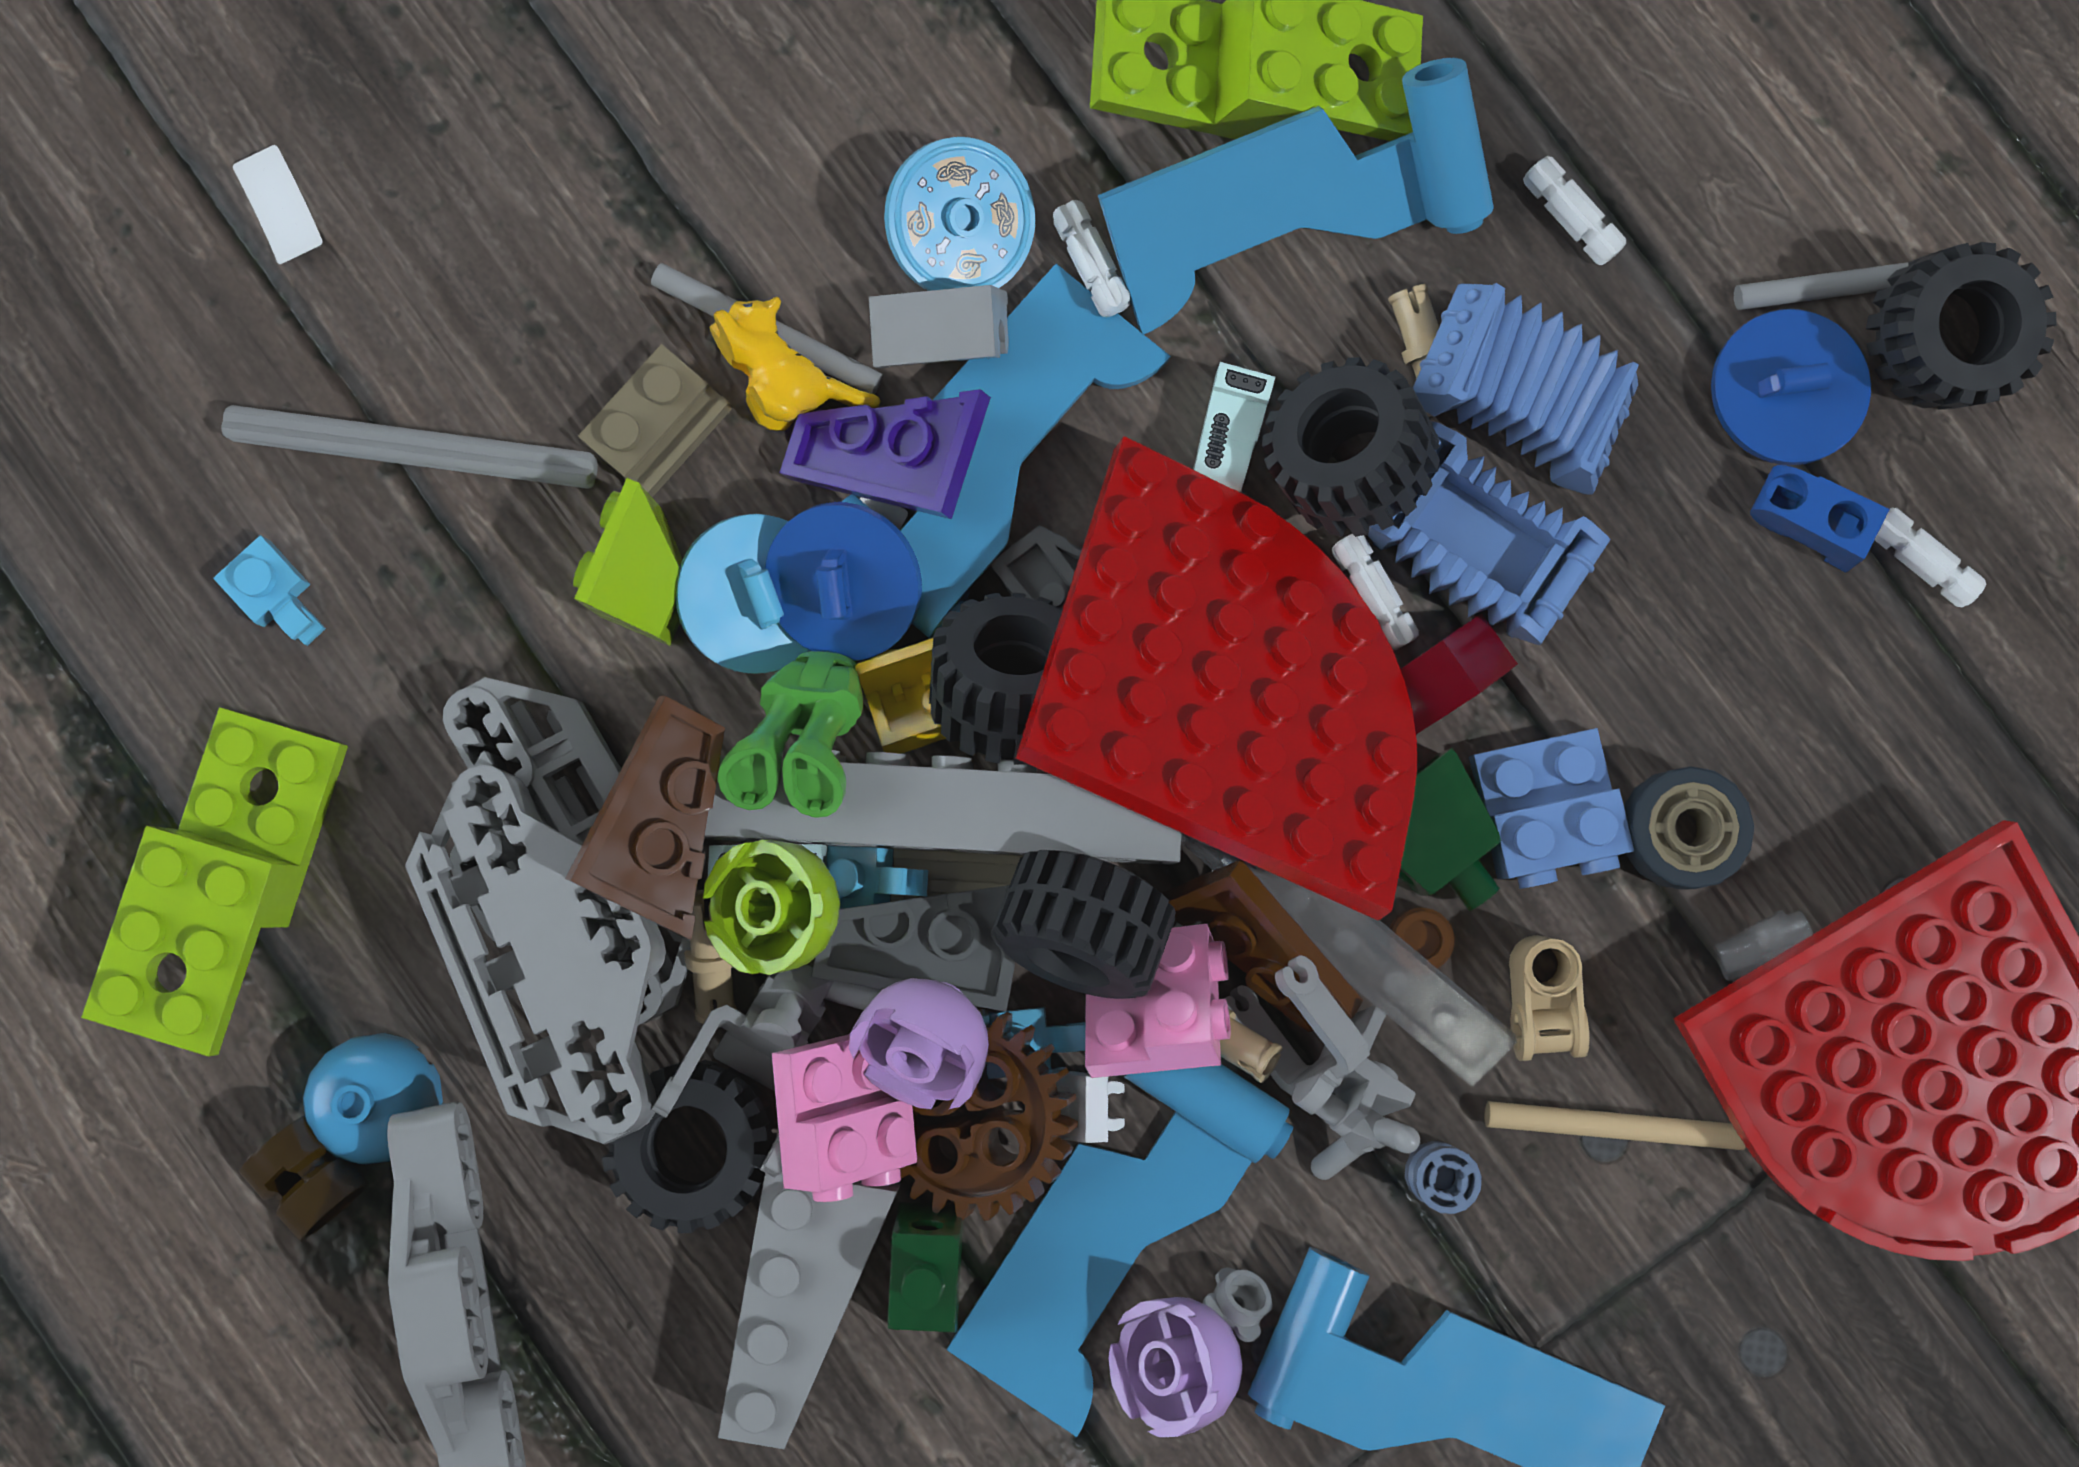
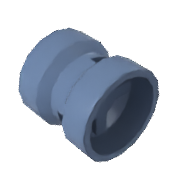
[1405,1141,1482,1214]

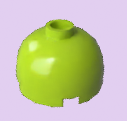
[703,839,840,975]

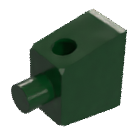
[1399,748,1502,911]
[888,1202,963,1332]

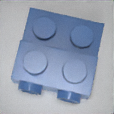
[1469,728,1634,889]

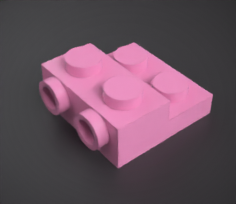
[1085,924,1231,1078]
[772,1034,917,1202]

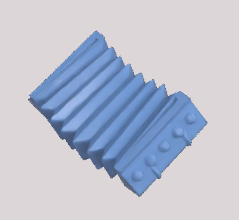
[1413,283,1639,495]
[1368,421,1610,645]

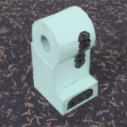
[1193,362,1275,492]

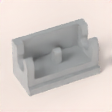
[869,285,1009,368]

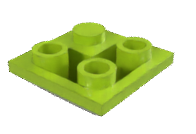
[573,478,683,646]

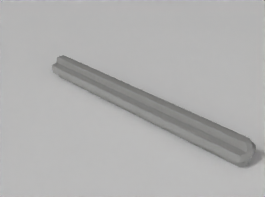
[221,405,598,489]

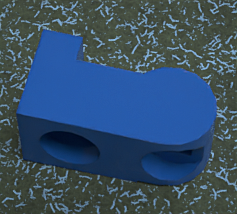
[1750,465,1890,573]

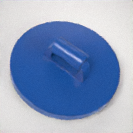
[1711,309,1871,465]
[765,502,922,661]

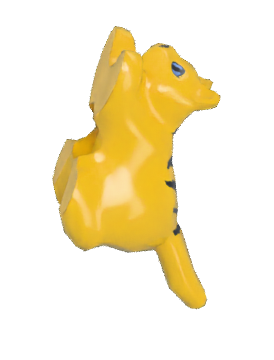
[709,297,881,431]

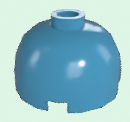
[303,1033,443,1165]

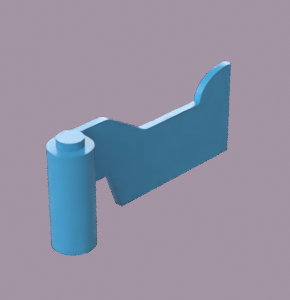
[1098,58,1494,334]
[842,264,1171,639]
[947,1064,1293,1437]
[1247,1247,1665,1467]

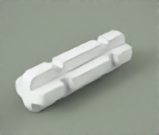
[1523,156,1626,265]
[1053,200,1130,318]
[1875,507,1986,608]
[1332,533,1419,650]

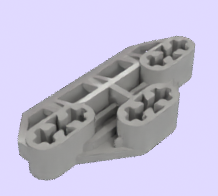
[443,677,691,1025]
[405,764,666,1144]
[387,1101,526,1467]

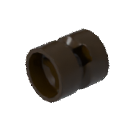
[239,1116,369,1242]

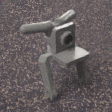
[1223,955,1420,1180]
[651,964,882,1178]

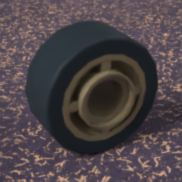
[1624,766,1755,890]

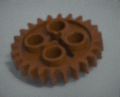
[900,1007,1078,1221]

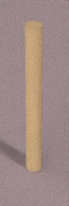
[1484,1101,1746,1150]

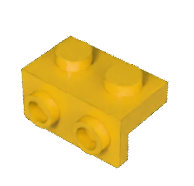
[855,638,946,754]

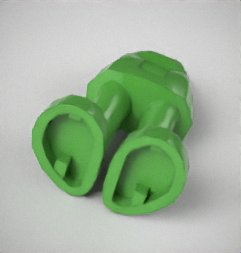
[717,650,863,818]

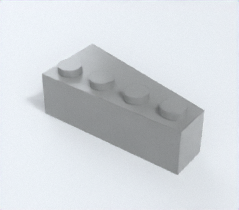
[718,1170,901,1449]

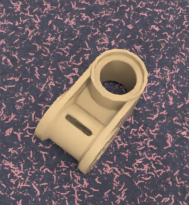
[1509,935,1589,1061]

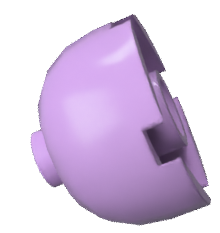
[849,978,989,1109]
[1108,1297,1242,1437]

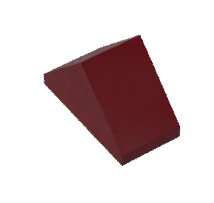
[1400,613,1518,735]

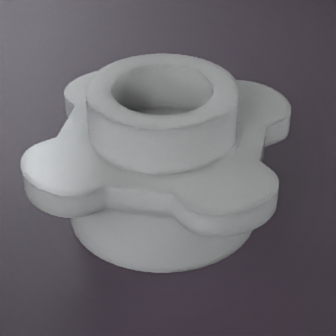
[1203,1267,1273,1342]

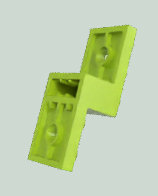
[1090,0,1423,141]
[81,707,348,1057]

